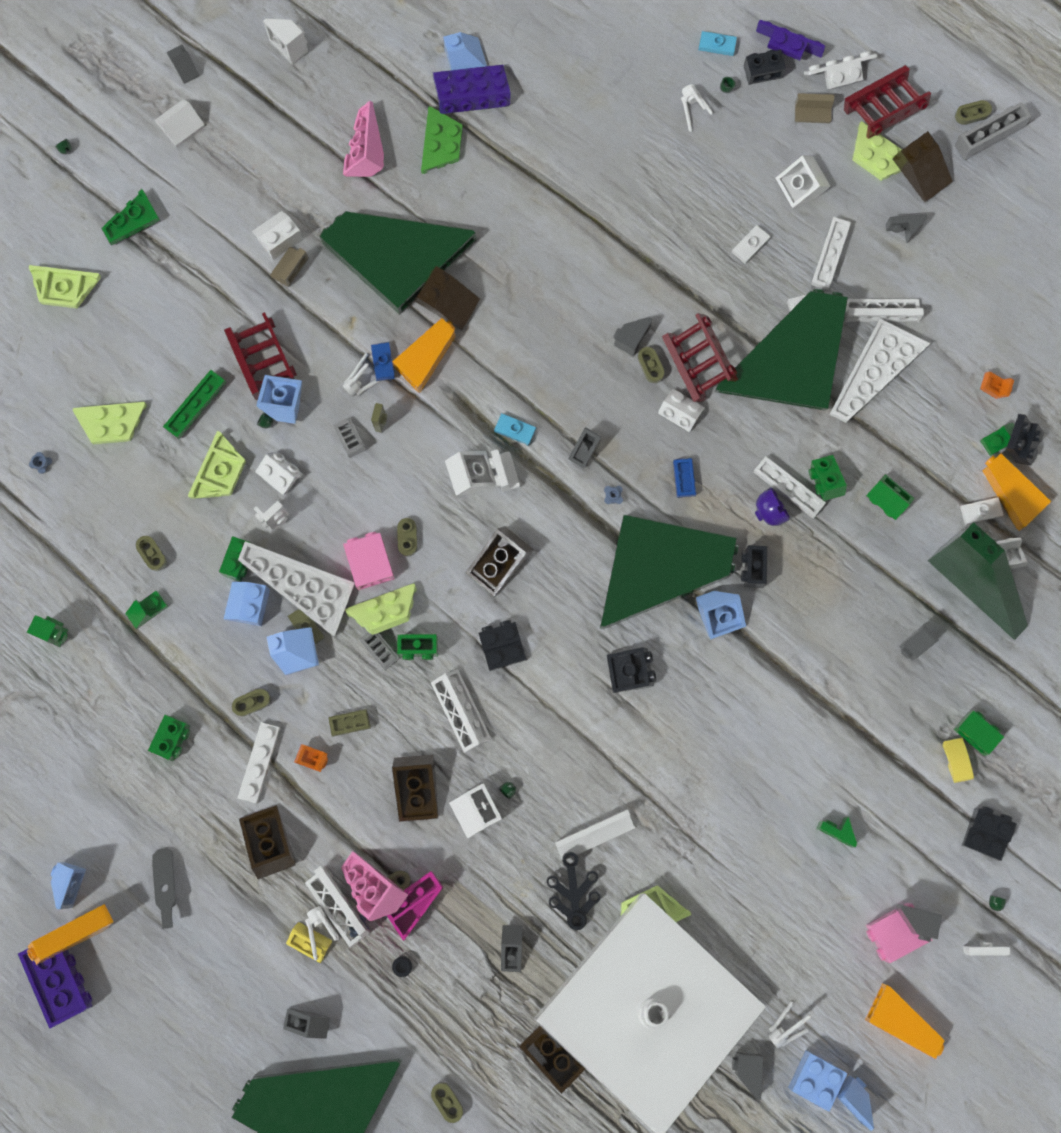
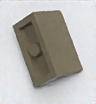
[795,93,834,123]
[270,247,309,288]

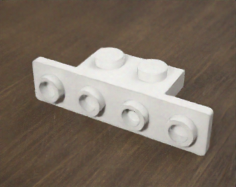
[804,51,877,89]

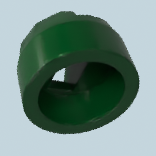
[720,77,736,93]
[55,138,72,154]
[257,412,273,429]
[499,782,516,799]
[989,895,1007,911]

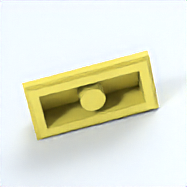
[286,922,332,963]

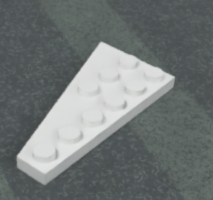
[829,319,930,423]
[238,541,355,637]

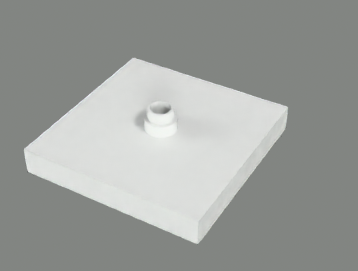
[533,893,766,1133]

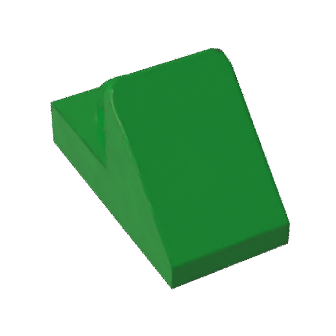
[980,422,1014,456]
[125,591,168,629]
[816,817,857,848]

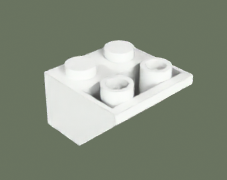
[449,783,503,838]

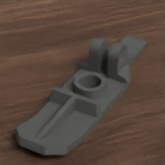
[152,848,176,929]

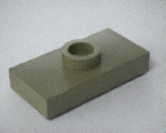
[371,403,387,433]
[287,609,325,644]
[328,709,371,737]

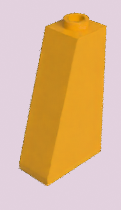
[392,318,456,393]
[982,453,1051,531]
[27,904,114,965]
[865,983,945,1059]

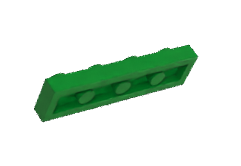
[163,369,226,439]

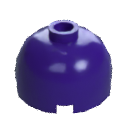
[755,487,790,526]

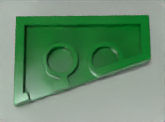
[101,189,160,246]

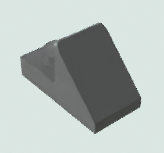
[167,45,200,84]
[886,214,927,243]
[568,427,602,468]

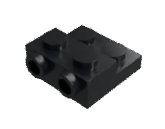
[1006,414,1044,466]
[478,620,527,671]
[607,647,657,693]
[962,806,1017,861]

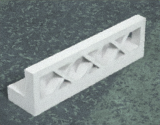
[845,299,924,322]
[431,669,491,753]
[555,810,635,860]
[305,866,370,948]

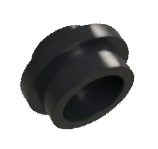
[392,956,412,977]

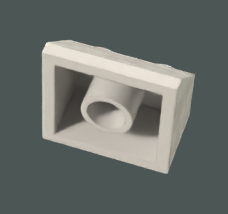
[263,19,308,64]
[776,155,831,208]
[252,211,303,260]
[445,451,497,496]

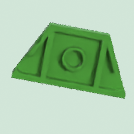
[421,106,463,174]

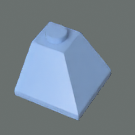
[443,32,487,70]
[257,375,302,424]
[696,591,746,640]
[267,627,319,675]
[51,862,86,909]
[837,1075,874,1131]

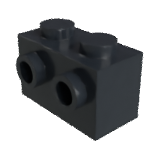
[744,49,786,85]
[741,545,768,588]

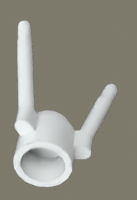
[681,84,713,132]
[342,353,380,396]
[305,906,340,961]
[767,1002,811,1049]

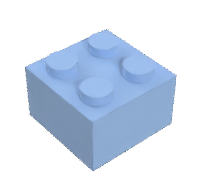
[788,1050,847,1112]

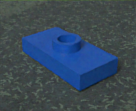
[371,342,395,381]
[673,458,696,498]

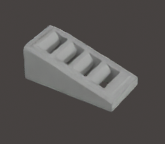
[333,417,366,458]
[359,632,400,670]

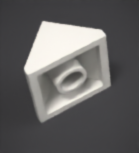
[154,100,205,147]

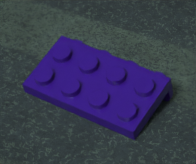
[433,65,511,114]
[18,949,93,1029]

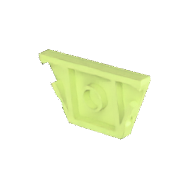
[852,121,902,181]
[29,265,101,309]
[73,402,147,445]
[188,431,246,499]
[345,583,417,635]
[621,885,692,922]

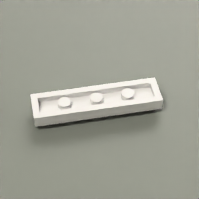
[811,217,851,290]
[753,456,826,518]
[238,722,281,804]

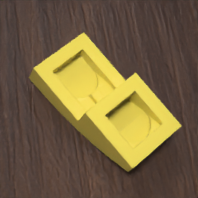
[942,738,974,783]

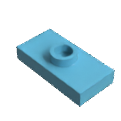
[698,31,737,56]
[494,413,536,446]

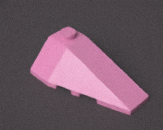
[343,101,384,177]
[341,851,408,921]

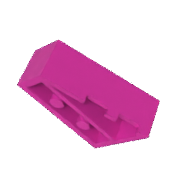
[387,871,444,941]

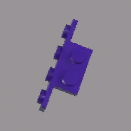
[756,20,826,61]

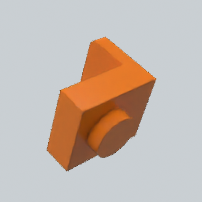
[980,371,1014,399]
[294,744,328,772]

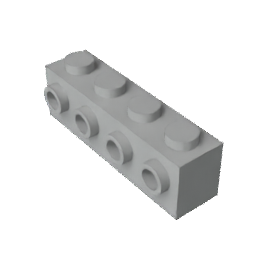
[955,102,1032,160]

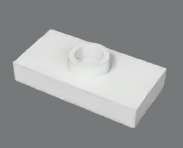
[732,225,770,264]
[960,497,1004,525]
[963,942,1010,956]

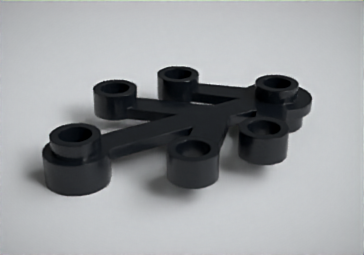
[546,851,601,930]

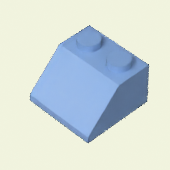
[224,582,270,627]

